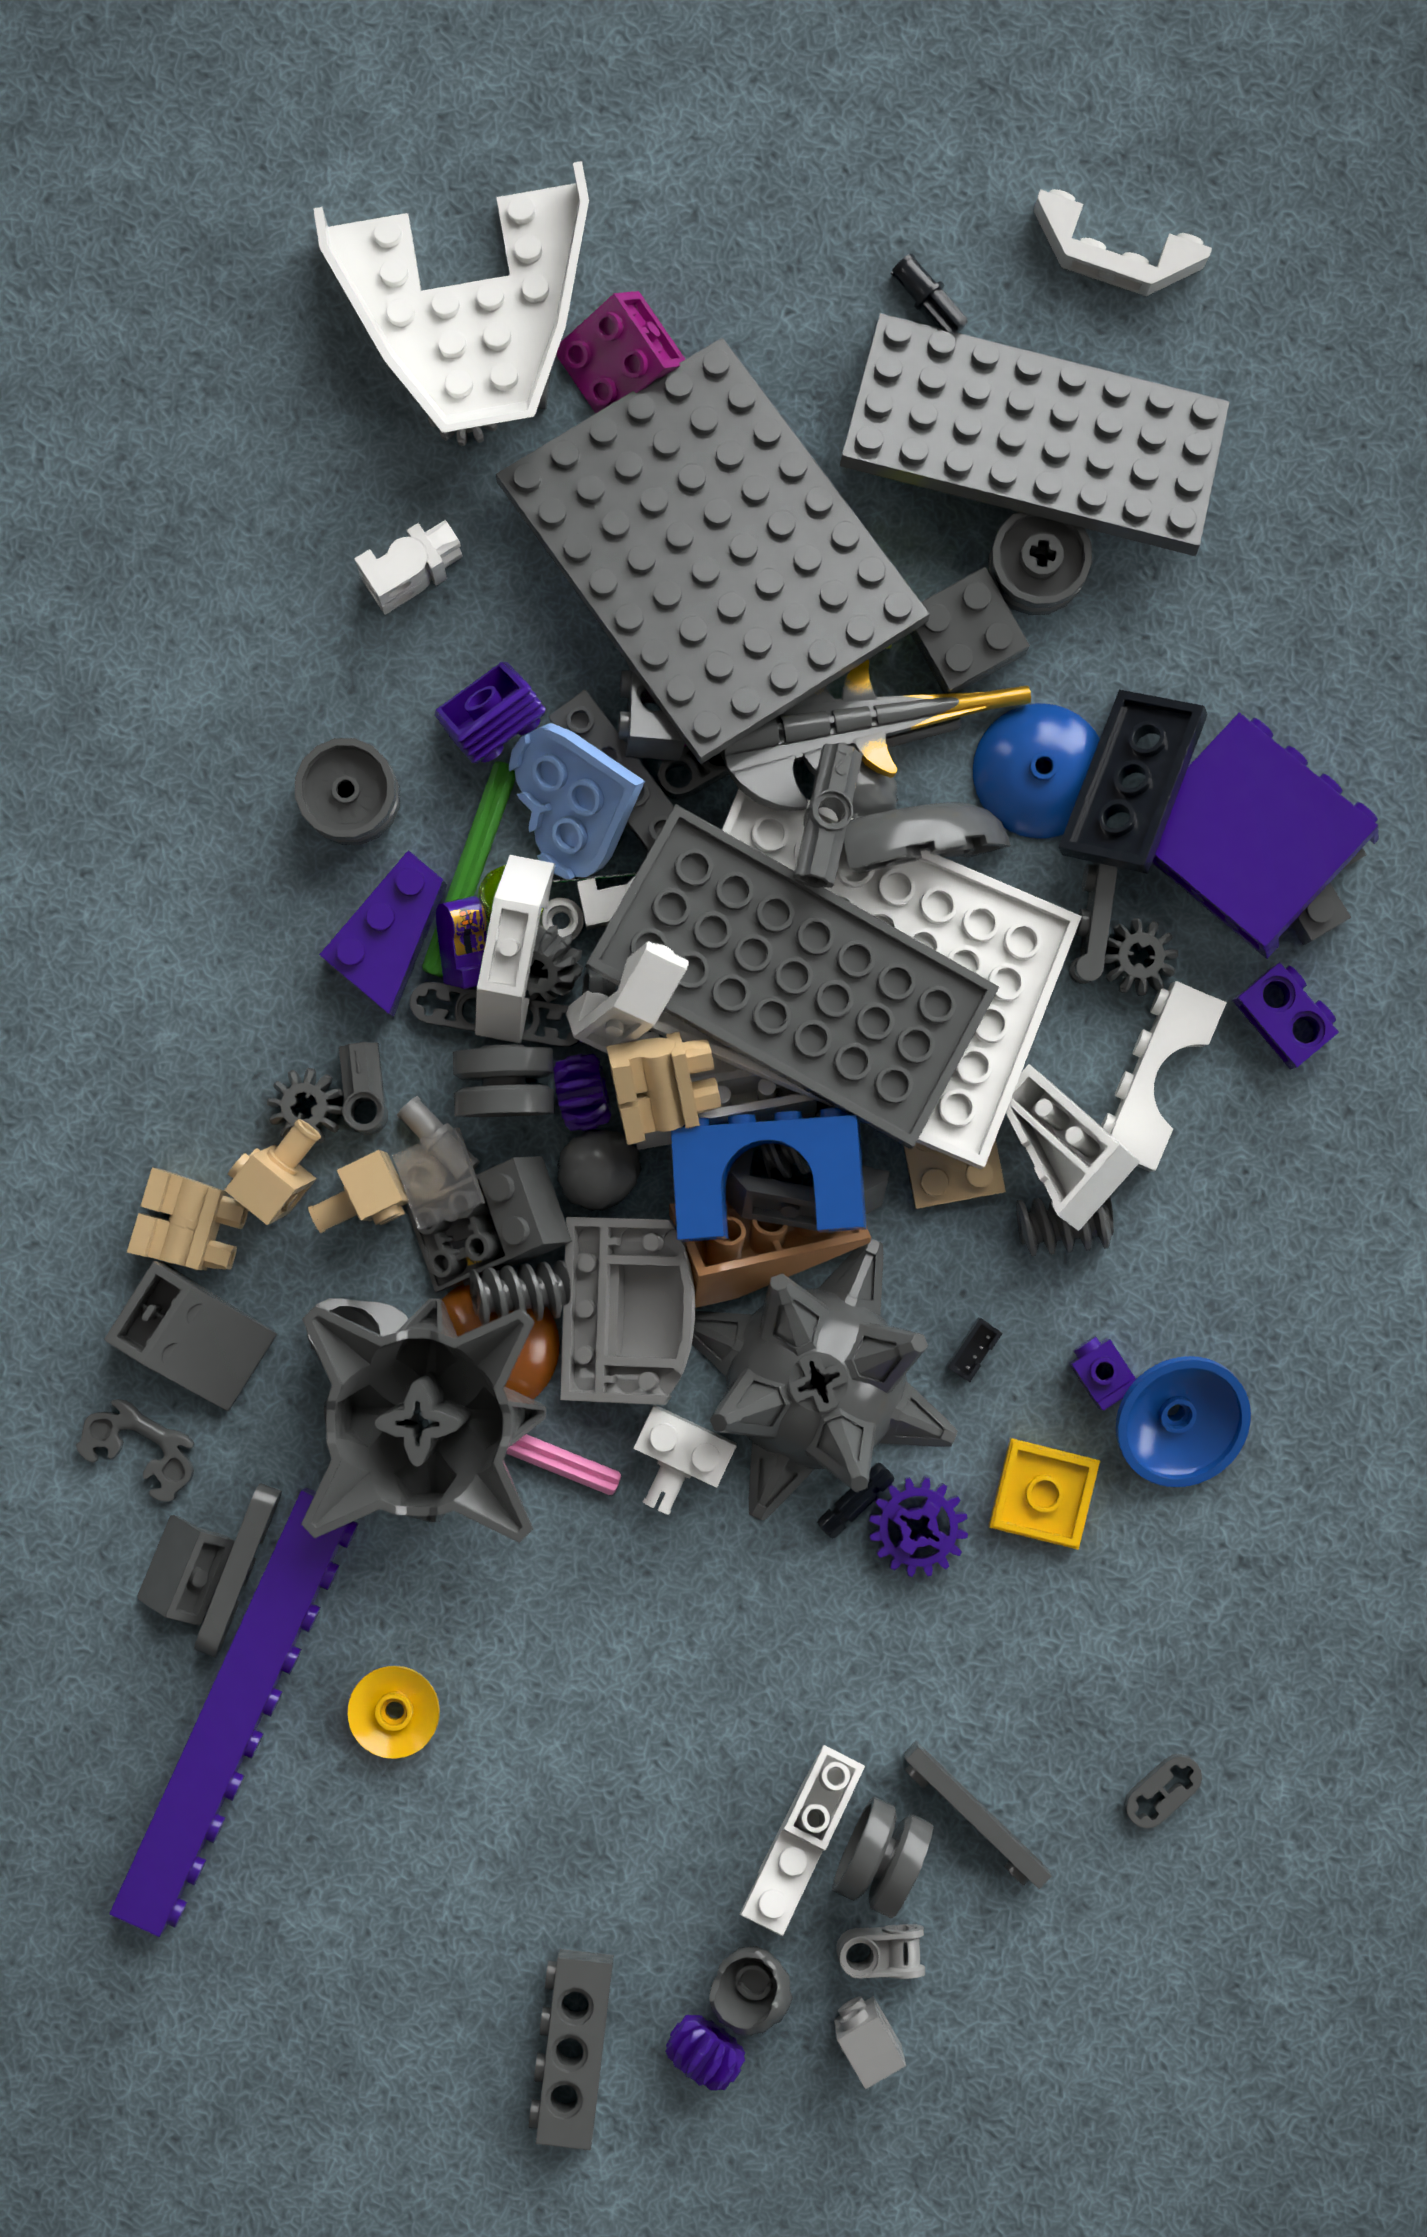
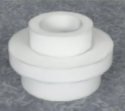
[539,898,584,940]

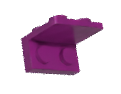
[556,291,686,413]

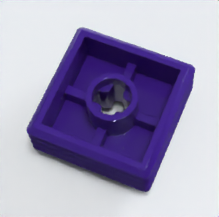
[434,662,546,763]

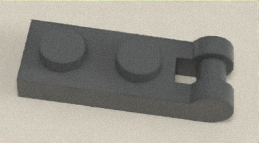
[1069,862,1118,984]

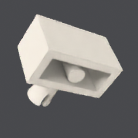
[633,1405,737,1515]

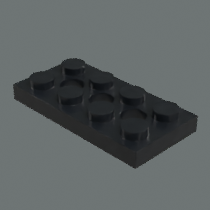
[1059,689,1208,874]

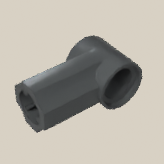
[339,1042,388,1135]

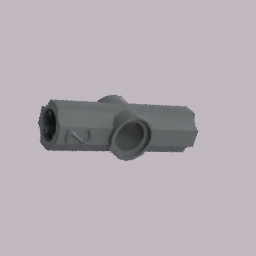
[793,743,863,888]

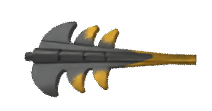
[720,660,1031,811]

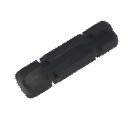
[817,1463,895,1539]

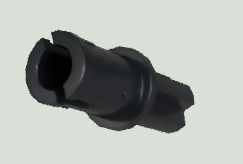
[890,253,967,335]

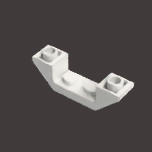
[1034,189,1212,296]
[475,855,555,1043]
[566,942,689,1053]

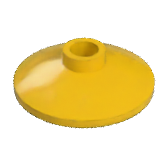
[347,1666,440,1759]

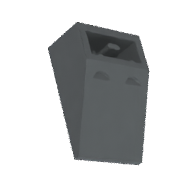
[406,1156,572,1292]
[104,1261,277,1411]

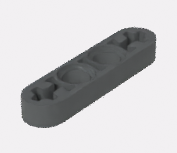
[410,982,580,1047]
[194,1483,282,1658]

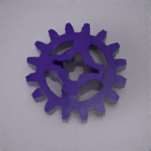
[869,1476,968,1577]

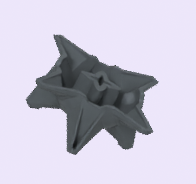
[692,1238,958,1521]
[301,1299,546,1543]

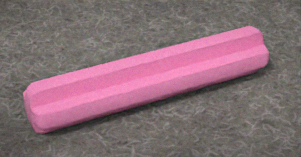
[506,1434,621,1495]

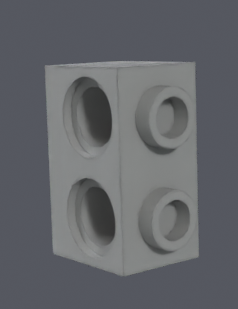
[834,1996,906,2089]

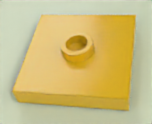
[988,1438,1100,1550]

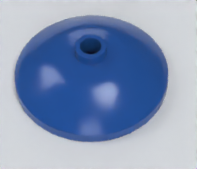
[973,703,1100,839]
[1115,1356,1251,1487]

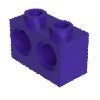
[1232,962,1339,1070]

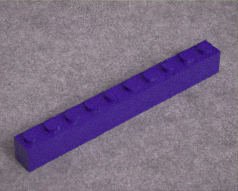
[109,1487,359,1937]

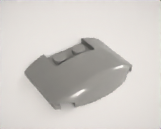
[560,1217,695,1405]

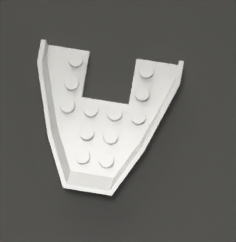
[313,161,589,433]

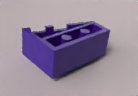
[319,850,447,1017]

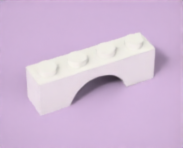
[1101,981,1227,1172]

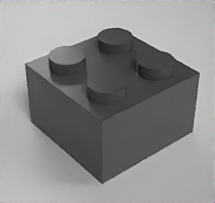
[910,567,1030,694]

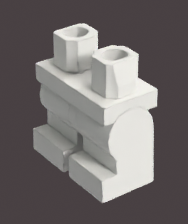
[354,520,463,615]

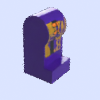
[436,896,487,989]

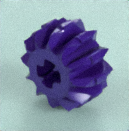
[553,1054,611,1131]
[665,2015,745,2091]

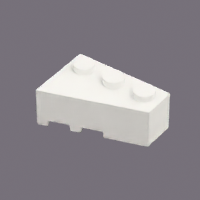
[1006,1064,1140,1231]

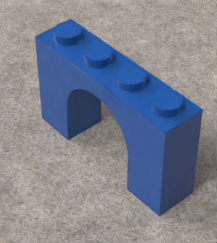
[671,1108,867,1242]

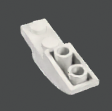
[739,1745,865,1936]

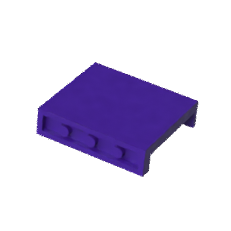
[1152,712,1379,959]

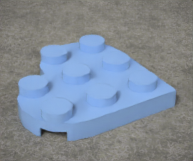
[509,723,645,879]

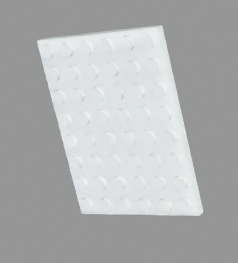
[649,789,1082,1169]

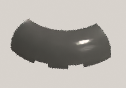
[844,802,1011,874]

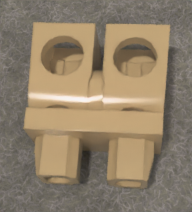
[606,1032,722,1145]
[127,1167,249,1270]

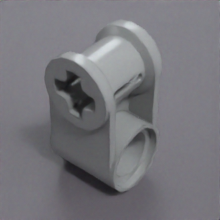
[836,1924,925,1979]

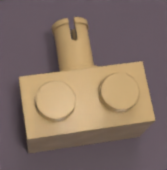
[224,1119,321,1225]
[308,1150,411,1233]

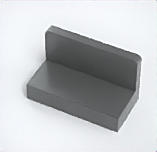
[137,1515,235,1626]

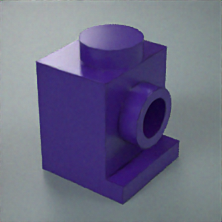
[1069,1336,1137,1411]

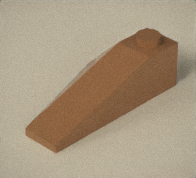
[669,1200,871,1308]

